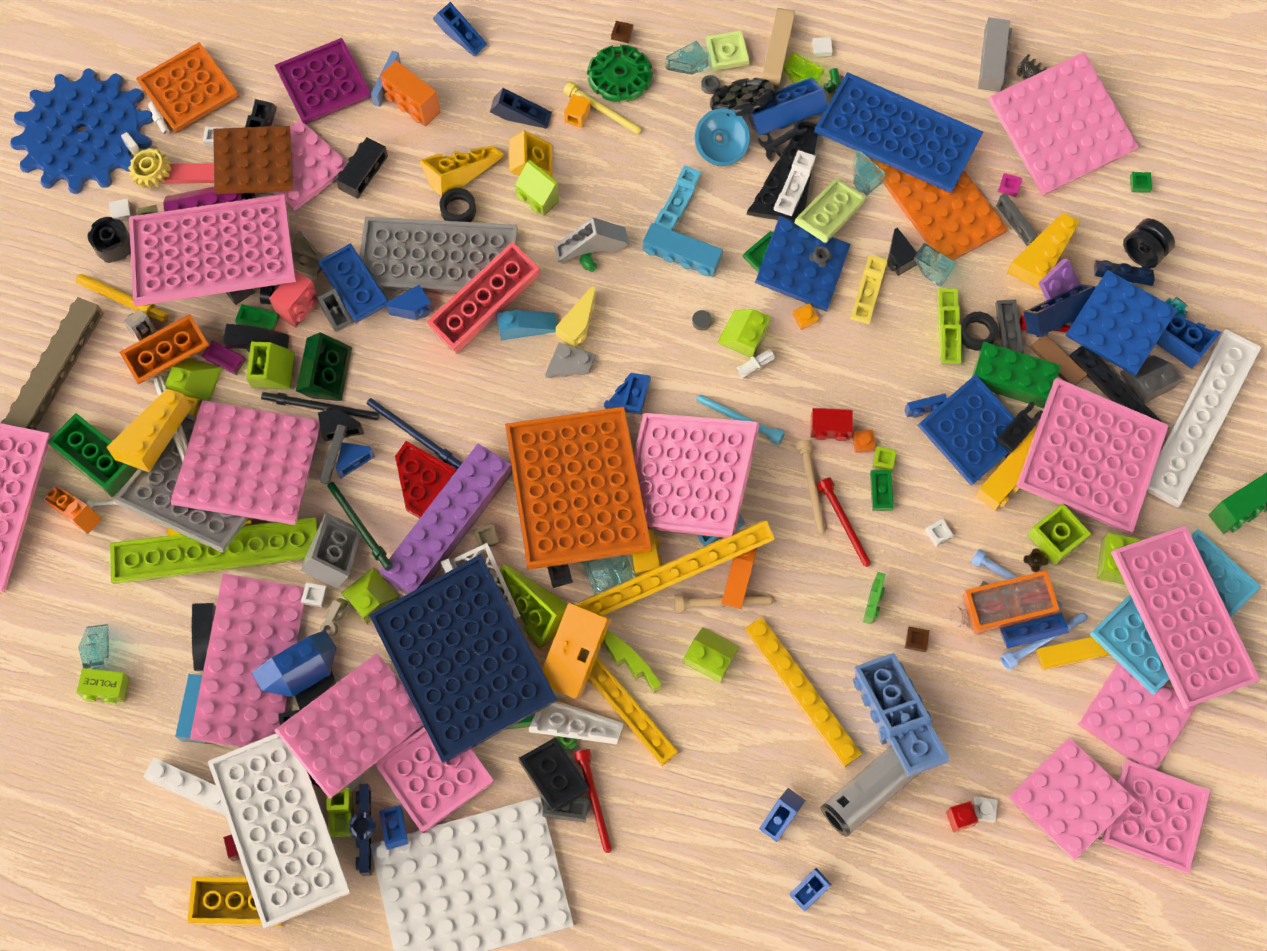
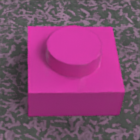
[998,173,1022,197]

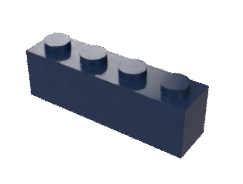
[1023,284,1095,337]

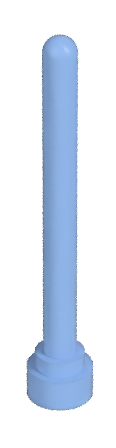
[971,549,1062,610]
[1000,613,1087,670]

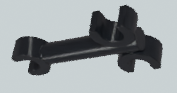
[758,120,808,162]

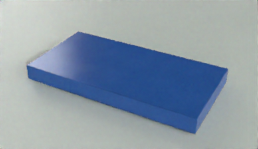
[317,243,389,323]

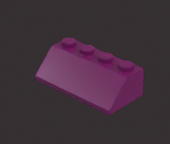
[163,187,244,212]

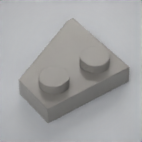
[545,342,596,378]

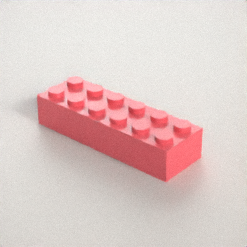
[427,242,541,355]

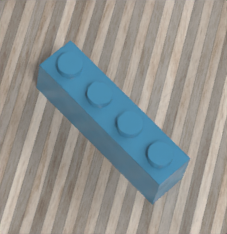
[643,223,723,277]

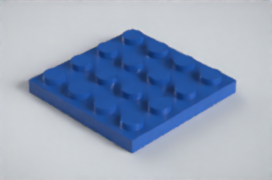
[754,216,851,311]
[1065,270,1178,376]
[917,374,1015,485]

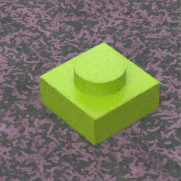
[872,446,897,471]

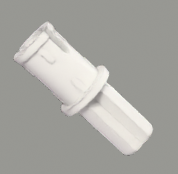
[736,349,775,378]

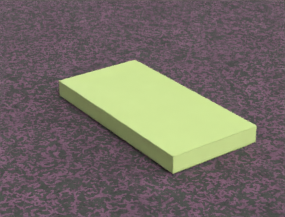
[794,178,867,243]

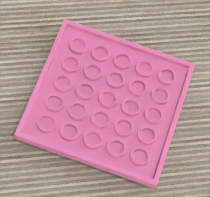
[988,52,1139,196]
[1016,378,1169,535]
[171,400,321,525]
[633,413,760,538]

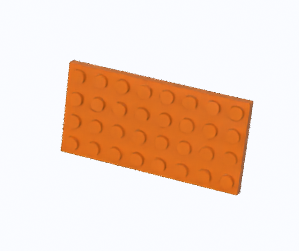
[862,154,1008,266]

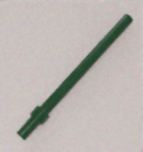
[327,482,393,571]

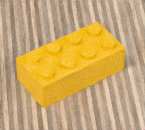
[187,876,283,927]

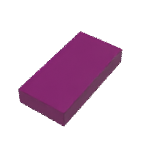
[201,340,246,375]

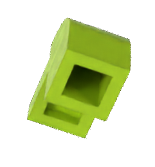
[326,787,354,837]

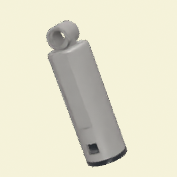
[821,747,921,837]

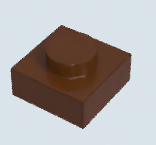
[611,21,633,43]
[905,626,930,652]

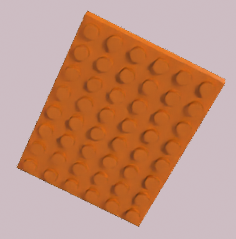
[505,407,651,570]

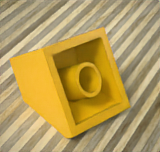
[509,130,553,177]

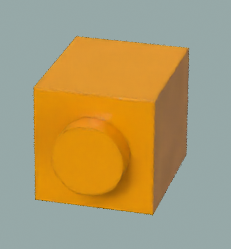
[564,94,590,128]

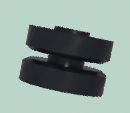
[1123,218,1175,268]

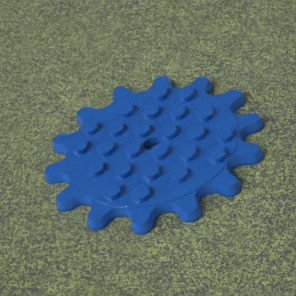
[10,68,154,194]

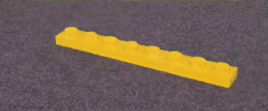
[745,617,862,767]

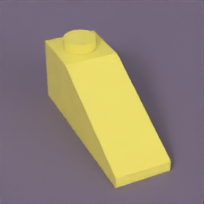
[556,286,596,348]

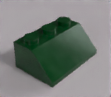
[296,332,352,401]

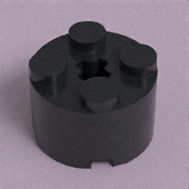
[87,217,131,263]

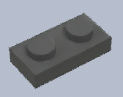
[542,798,589,823]

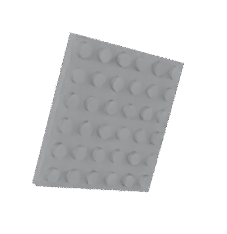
[114,414,249,553]

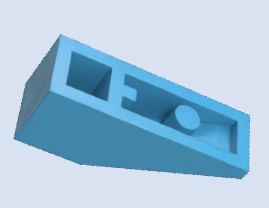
[497,310,558,340]

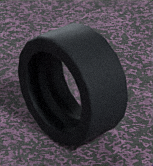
[439,188,476,222]
[961,311,998,351]

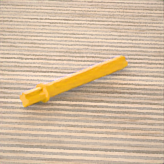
[76,274,169,323]

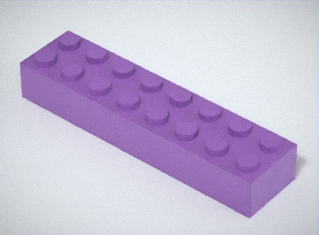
[380,443,512,594]

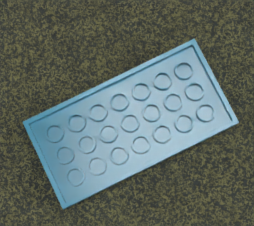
[1089,529,1261,695]

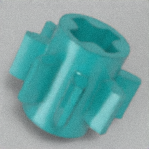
[1166,297,1188,316]

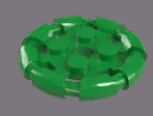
[587,45,653,102]

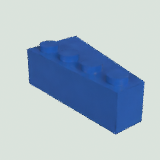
[1156,314,1222,369]

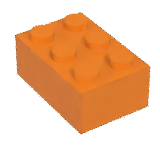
[380,60,441,127]

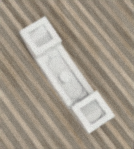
[774,150,816,216]

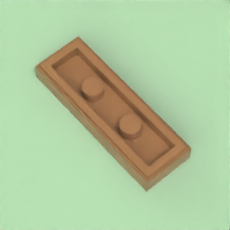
[1030,335,1087,386]

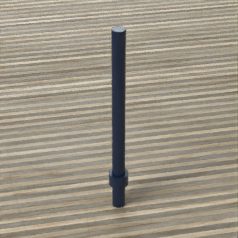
[367,398,462,469]

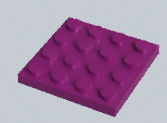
[275,38,371,124]

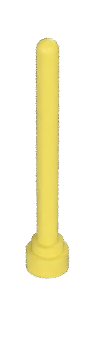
[563,81,641,134]

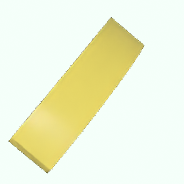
[850,255,887,324]

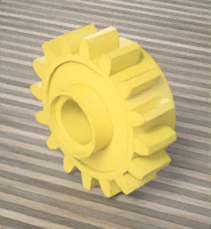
[129,148,172,189]

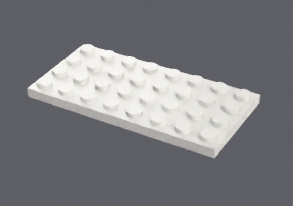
[208,733,351,929]

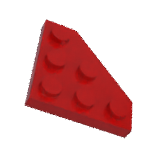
[395,441,457,519]

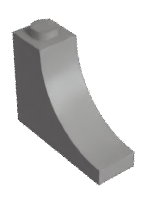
[554,217,629,264]

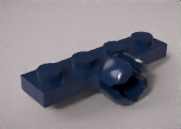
[349,784,376,876]

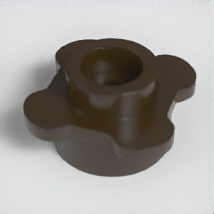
[1023,548,1048,572]

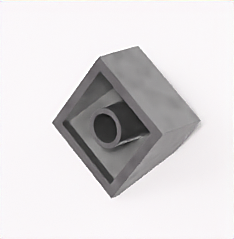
[1120,355,1181,403]

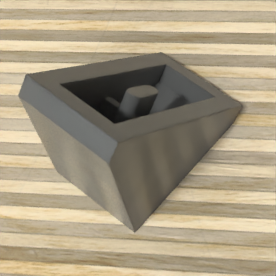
[317,288,352,331]

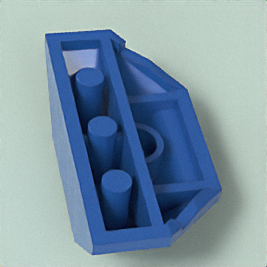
[251,630,337,697]

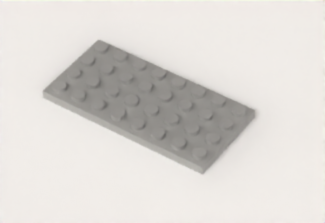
[360,217,518,293]

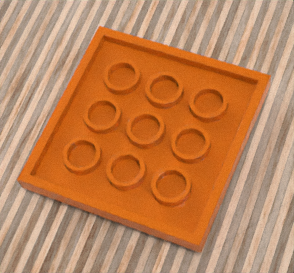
[136,42,239,133]

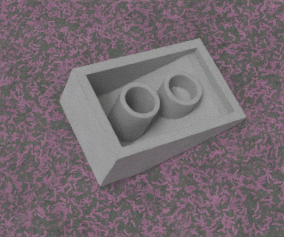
[301,512,361,589]

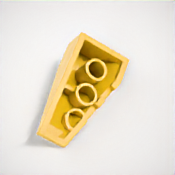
[420,146,504,196]

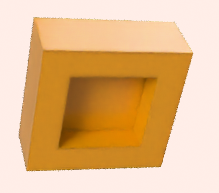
[792,304,819,330]

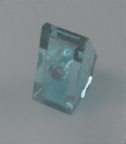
[665,40,709,75]
[853,149,885,196]
[78,624,109,670]

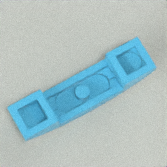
[654,165,702,231]

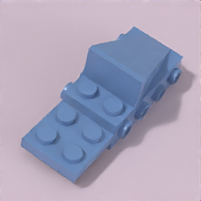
[853,653,949,777]

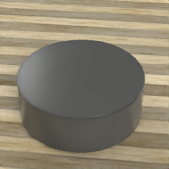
[701,75,720,94]
[692,310,712,331]

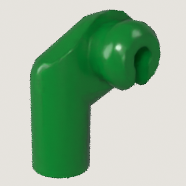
[824,68,841,93]
[580,252,597,272]

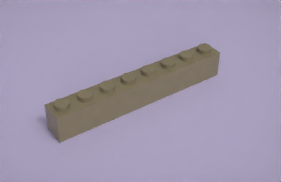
[1,297,104,430]

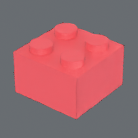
[269,270,318,328]

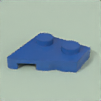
[604,373,651,414]

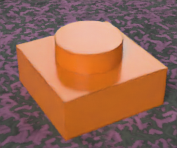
[852,430,876,453]

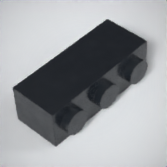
[336,137,388,199]

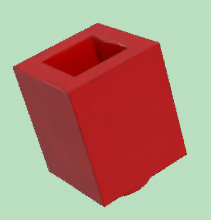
[946,801,978,833]

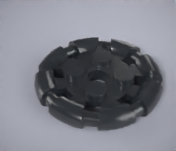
[710,78,775,117]

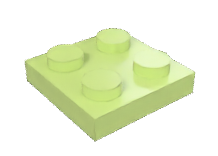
[706,31,749,71]

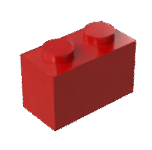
[810,408,853,441]

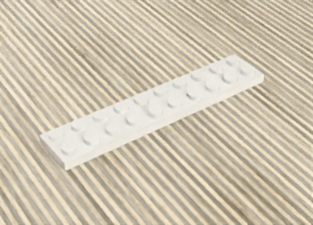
[1147,329,1261,508]

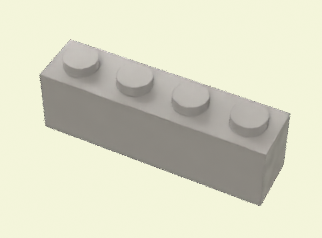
[978,17,1012,92]

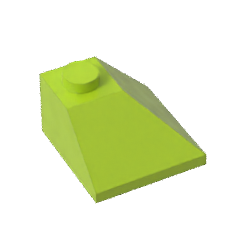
[165,358,222,402]
[341,567,399,624]

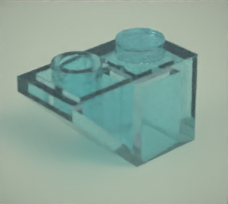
[913,243,957,287]

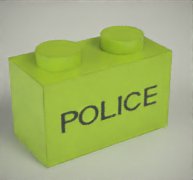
[76,668,130,705]

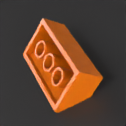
[119,314,209,385]

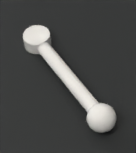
[86,500,118,508]

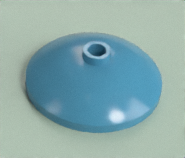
[694,108,750,166]

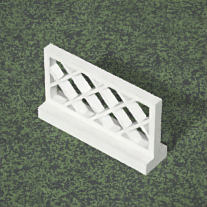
[441,543,521,619]

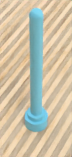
[697,395,785,445]

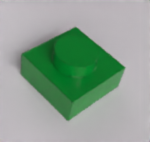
[1130,172,1152,193]

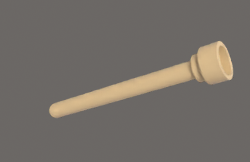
[796,440,825,534]
[674,595,774,611]

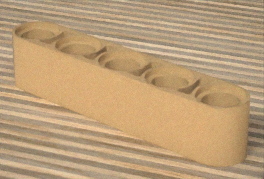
[762,8,795,87]

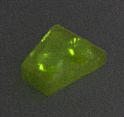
[783,52,825,84]

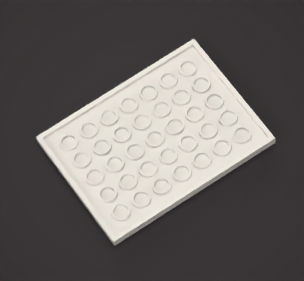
[370,797,574,951]

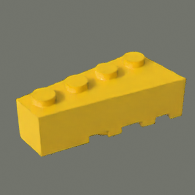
[1007,213,1080,291]
[107,389,191,472]

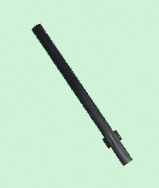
[261,392,380,421]

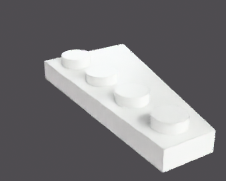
[529,701,624,744]

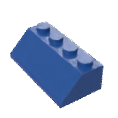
[748,77,827,135]

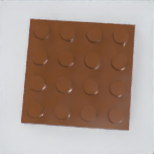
[213,126,293,194]

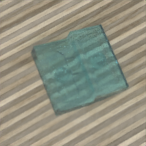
[581,555,635,594]

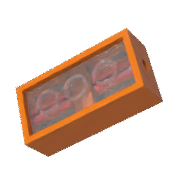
[962,570,1059,635]

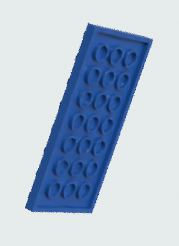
[814,72,983,193]

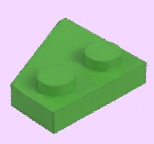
[863,572,886,624]

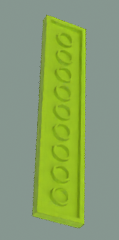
[110,517,318,584]

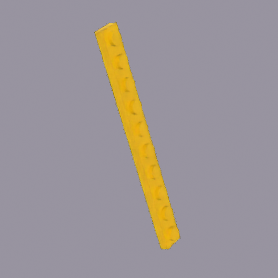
[575,519,775,615]

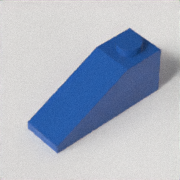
[433,1,487,56]

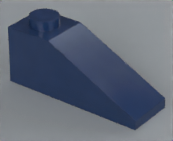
[490,88,552,129]

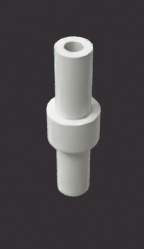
[148,102,170,135]

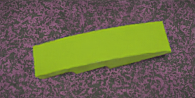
[937,288,961,364]
[603,630,661,693]

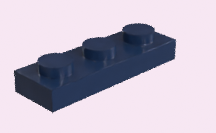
[1094,260,1155,286]

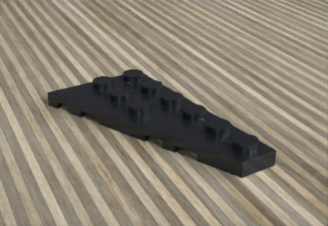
[746,121,818,222]

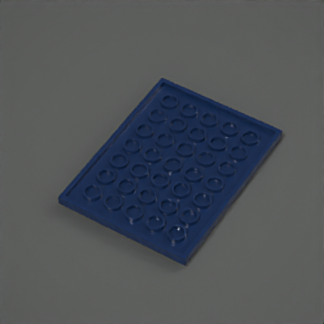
[369,554,558,764]

